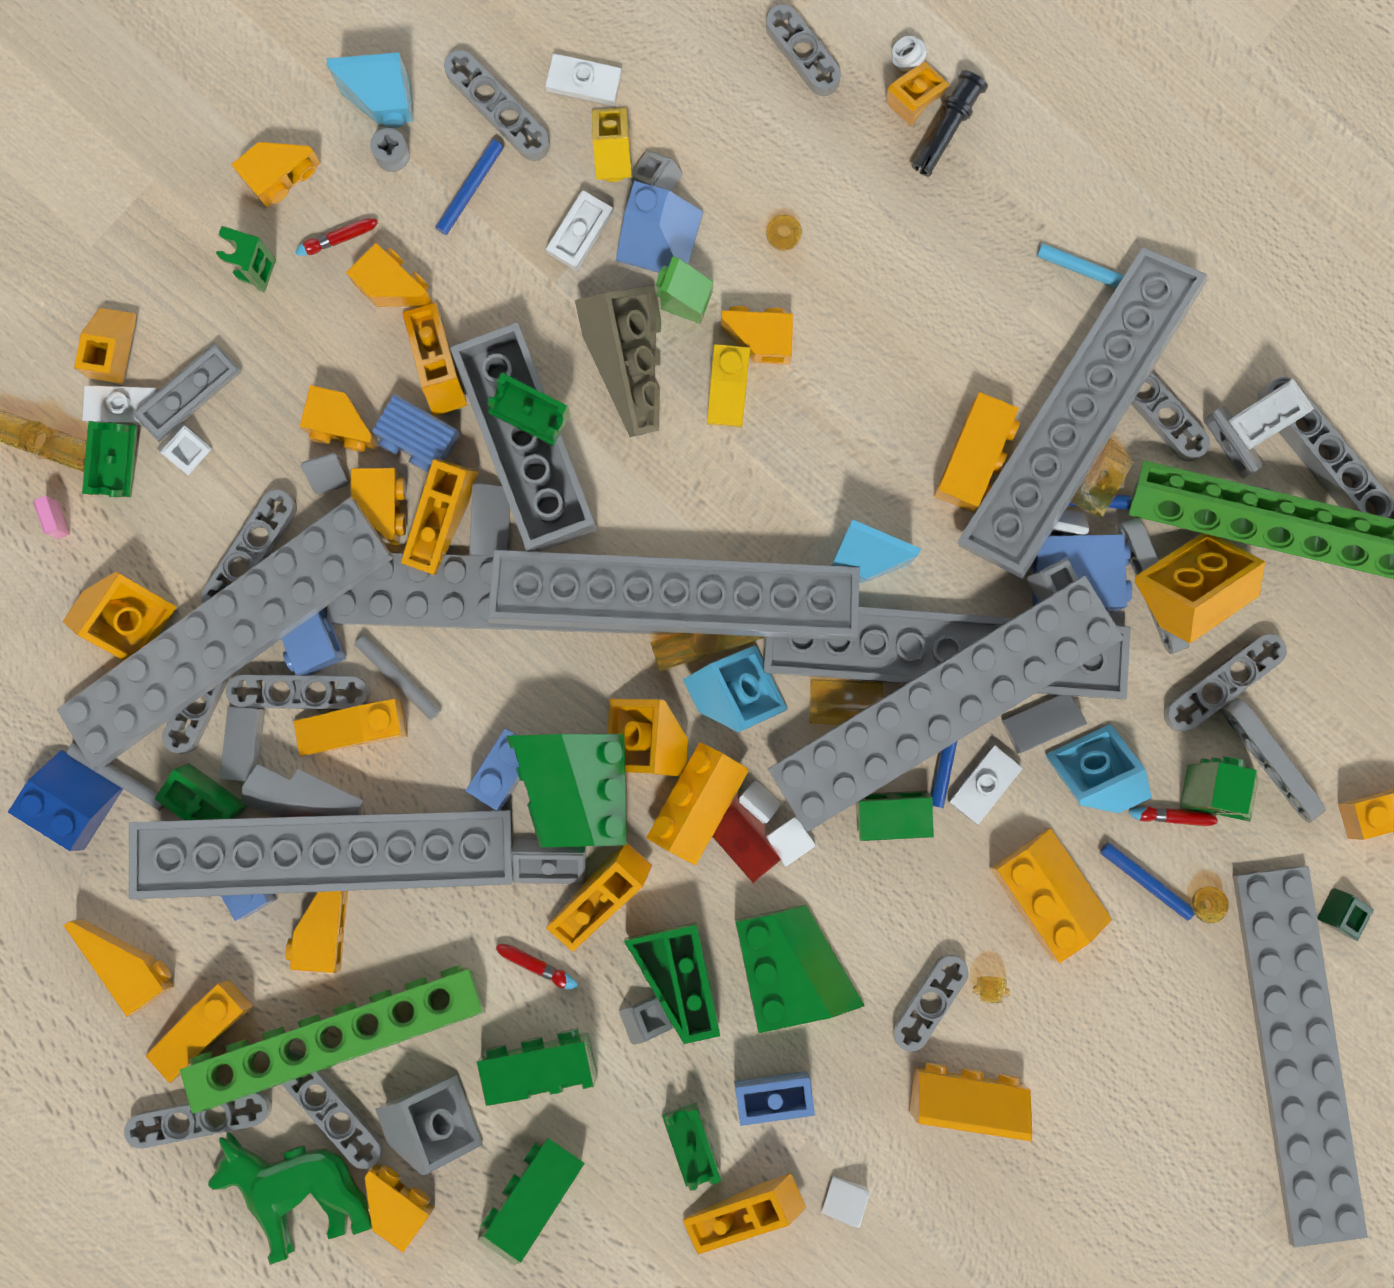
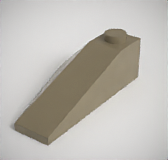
[575,285,661,437]

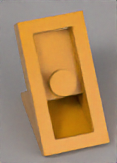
[887,61,950,126]

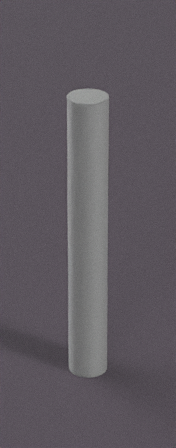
[354,635,441,721]
[67,742,164,811]

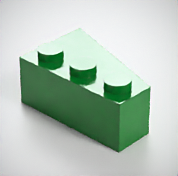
[1180,756,1259,822]
[624,922,720,1044]
[477,1028,598,1106]
[478,1138,585,1265]

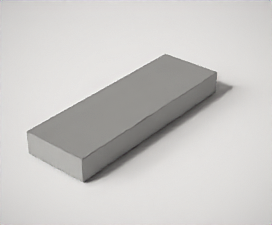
[132,344,241,442]

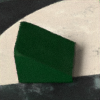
[1317,888,1374,941]

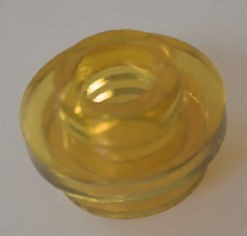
[766,215,802,251]
[1191,886,1229,923]
[973,976,1010,1003]

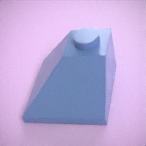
[616,181,703,273]

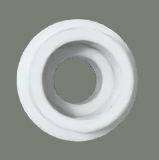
[892,36,927,71]

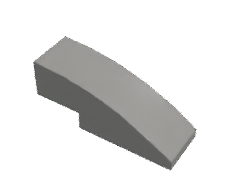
[242,764,363,818]

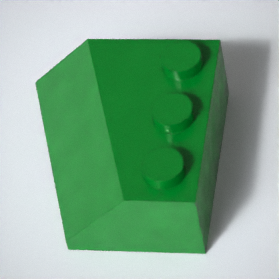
[506,734,627,847]
[735,905,865,1033]

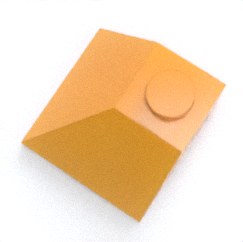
[62,571,177,660]
[607,699,688,776]

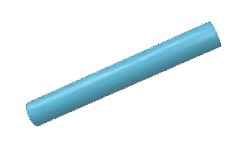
[1037,243,1124,288]

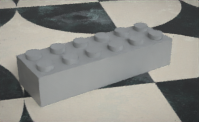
[450,322,597,552]

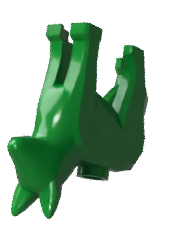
[208,1132,372,1265]

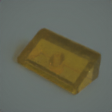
[1070,438,1134,519]
[809,679,883,725]

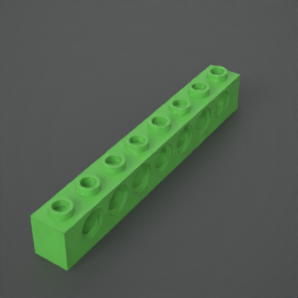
[1128,460,1394,579]
[180,965,486,1114]

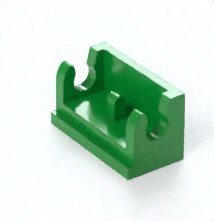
[216,226,276,292]
[487,372,570,446]
[82,421,138,497]
[155,763,247,821]
[856,790,934,841]
[662,1102,721,1191]

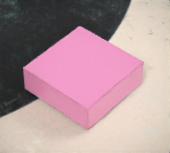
[33,496,70,539]

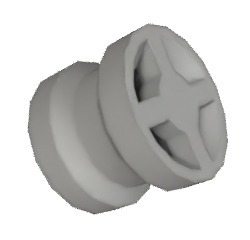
[370,128,410,172]

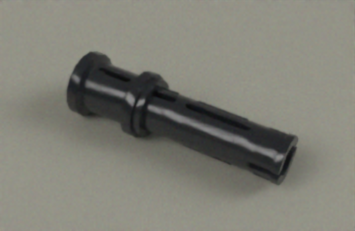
[911,70,988,177]

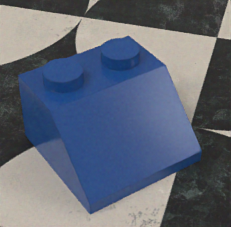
[8,750,123,851]

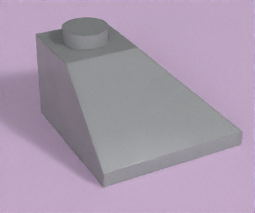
[375,1075,483,1176]

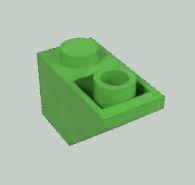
[656,256,713,324]

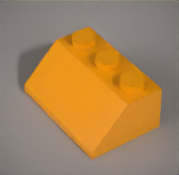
[1135,533,1265,644]
[990,828,1112,964]
[909,1062,1032,1142]

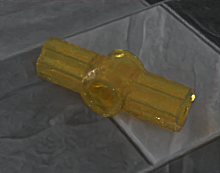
[0,409,87,473]
[650,632,763,672]

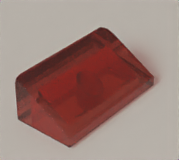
[712,804,781,883]

